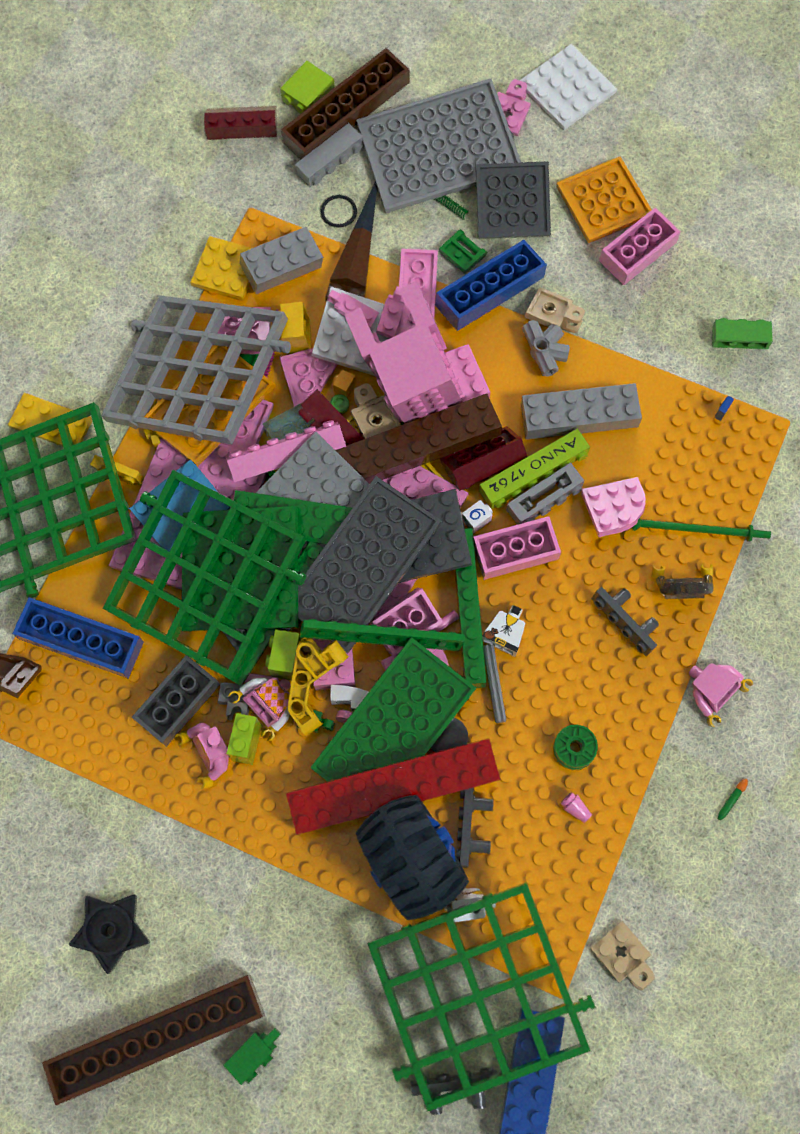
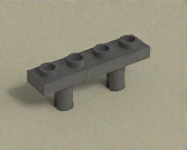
[591,587,659,656]
[456,787,493,868]
[411,1068,498,1115]

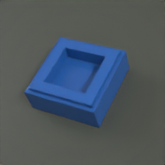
[715,396,734,421]

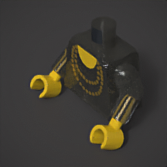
[652,565,714,599]

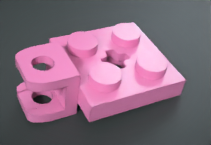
[497,79,531,137]

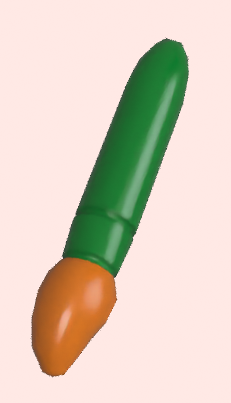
[718,779,748,820]

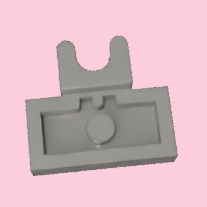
[218,683,249,721]

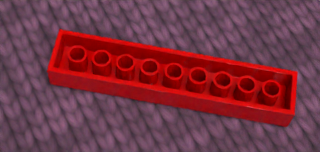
[286,738,501,835]

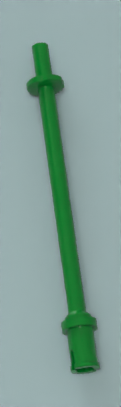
[631,518,771,542]

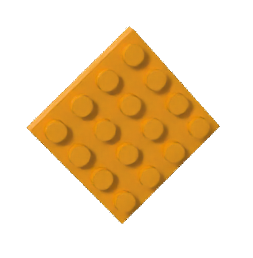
[556,156,652,244]

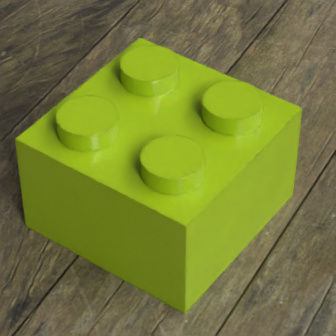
[266,630,302,680]

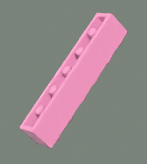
[226,420,346,482]

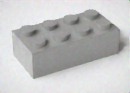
[240,226,323,294]

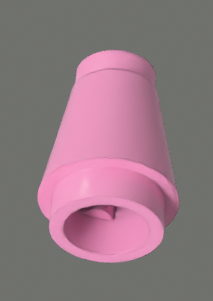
[561,792,592,823]

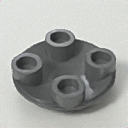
[431,718,468,752]

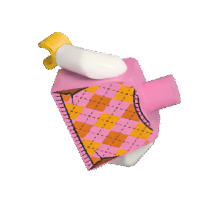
[228,677,291,741]

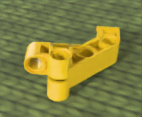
[288,638,349,736]

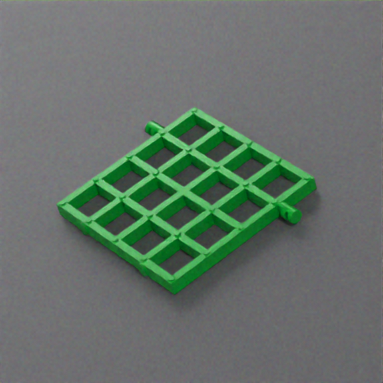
[0,402,137,598]
[103,470,307,680]
[367,882,596,1112]

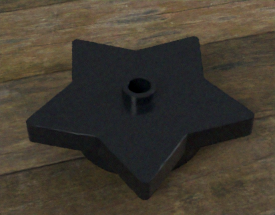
[69,894,150,974]

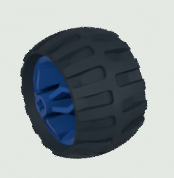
[356,795,469,920]

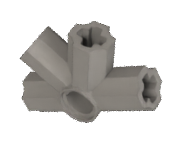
[522,320,570,377]

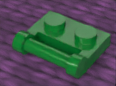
[439,229,488,274]

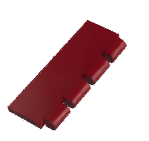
[298,389,364,446]

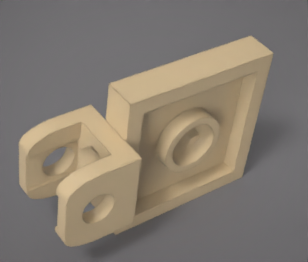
[525,287,585,333]
[351,383,401,439]
[591,921,655,991]

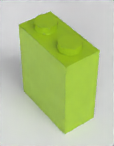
[280,61,335,114]
[227,713,262,765]

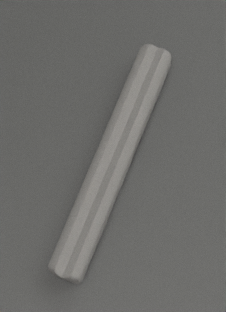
[483,644,506,723]

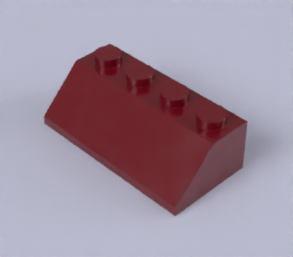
[204,106,277,140]
[440,426,528,491]

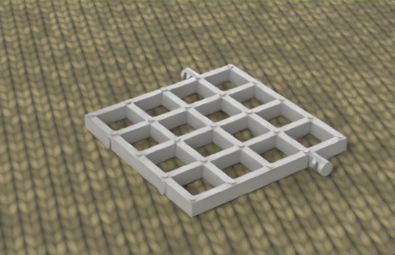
[101,295,291,445]

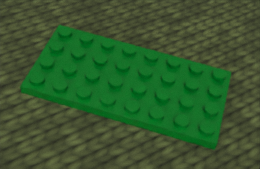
[310,637,476,781]

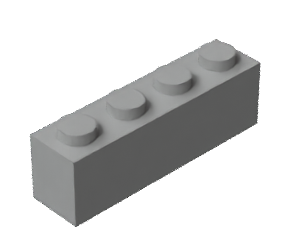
[295,123,363,187]

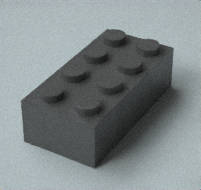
[132,655,220,747]

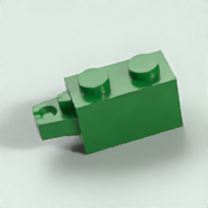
[223,1028,281,1085]

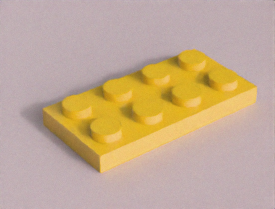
[8,393,92,447]

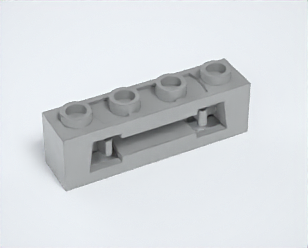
[506,463,584,525]

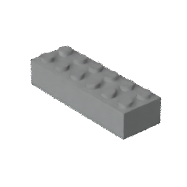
[521,383,642,439]

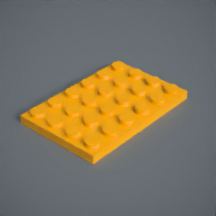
[144,345,275,467]

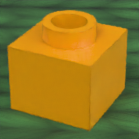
[332,369,356,398]

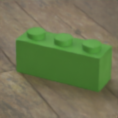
[712,318,773,349]

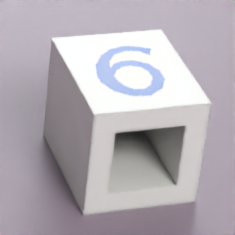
[462,500,493,534]

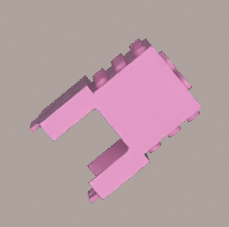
[345,280,463,424]

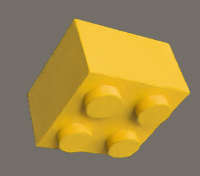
[280,302,311,355]

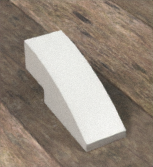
[331,685,369,712]

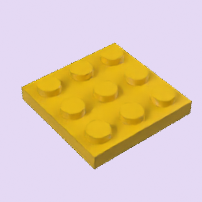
[190,236,252,301]

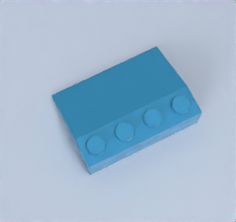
[129,459,231,551]

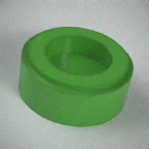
[330,394,349,414]

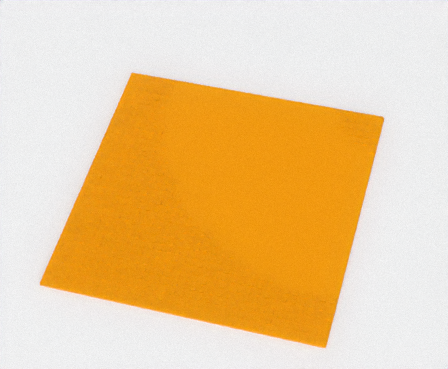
[0,208,790,999]

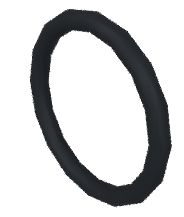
[320,195,357,228]

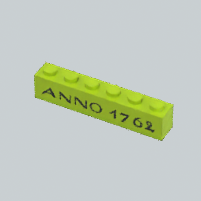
[479,428,590,509]

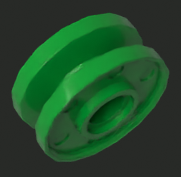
[553,725,598,770]

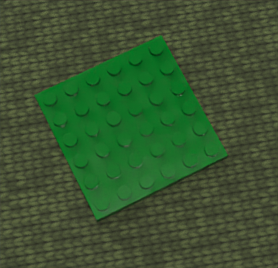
[181,506,298,632]

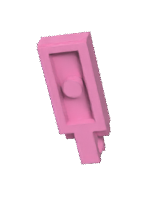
[376,286,405,338]
[327,290,379,328]

